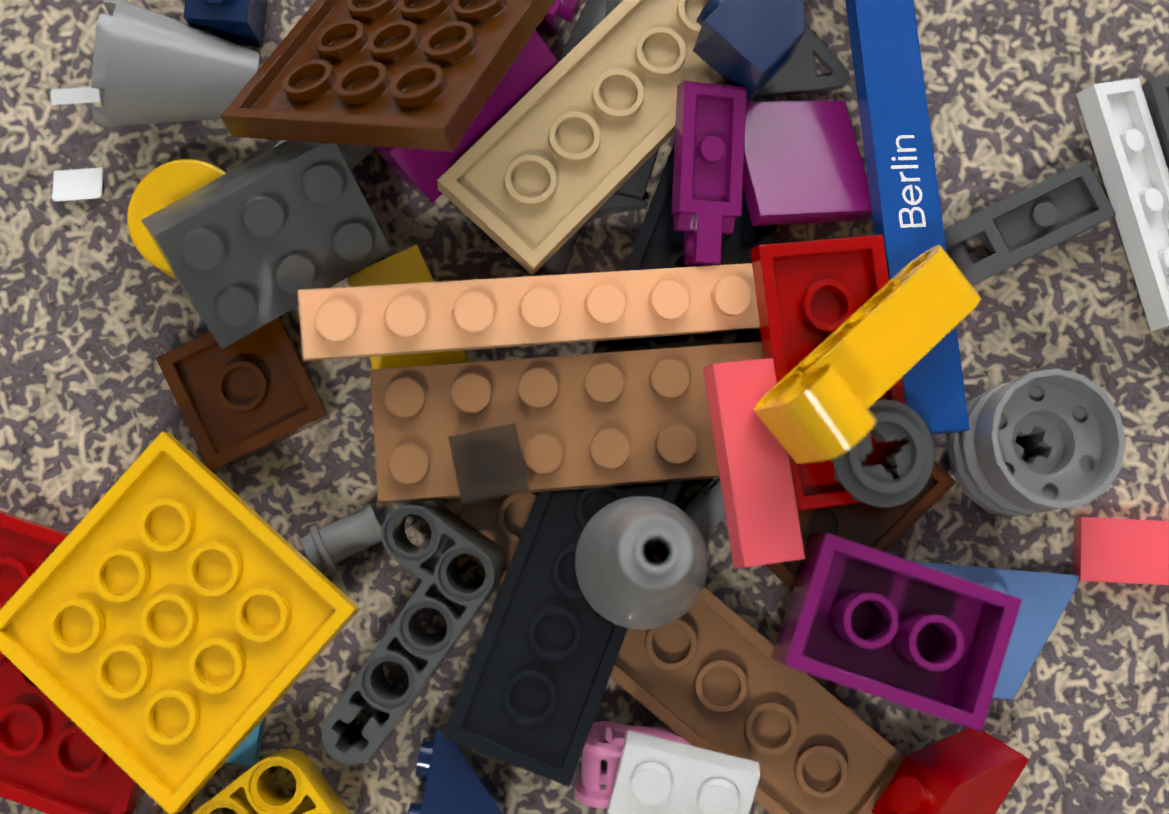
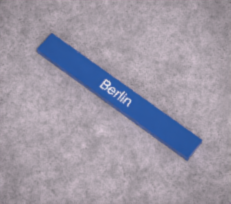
[845,0,970,435]

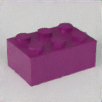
[771,533,1022,732]

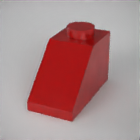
[871,728,1029,814]

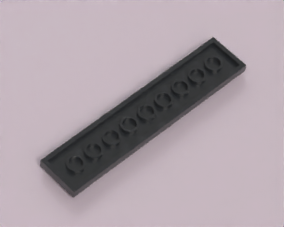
[443,142,778,787]

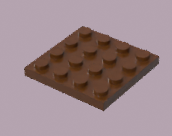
[221,0,556,152]

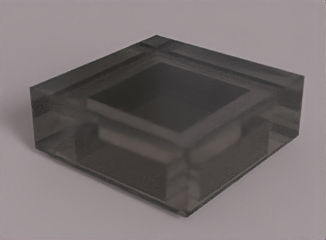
[448,423,529,506]

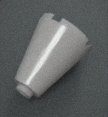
[91,0,261,127]
[575,496,708,630]

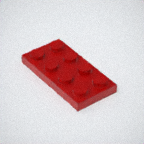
[750,235,905,511]

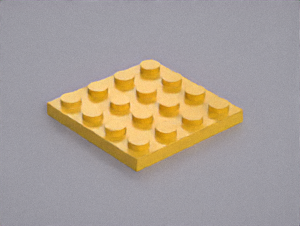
[0,432,360,814]

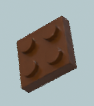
[156,316,330,473]

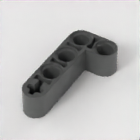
[321,500,505,765]

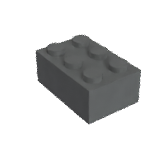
[141,140,392,349]

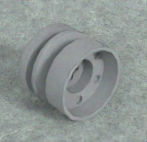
[947,368,1126,517]

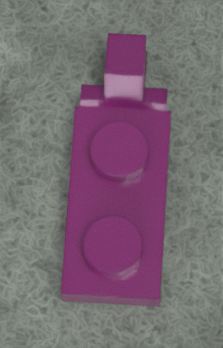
[671,81,747,266]

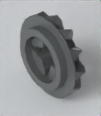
[833,399,934,507]

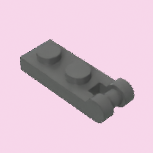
[944,160,1116,287]

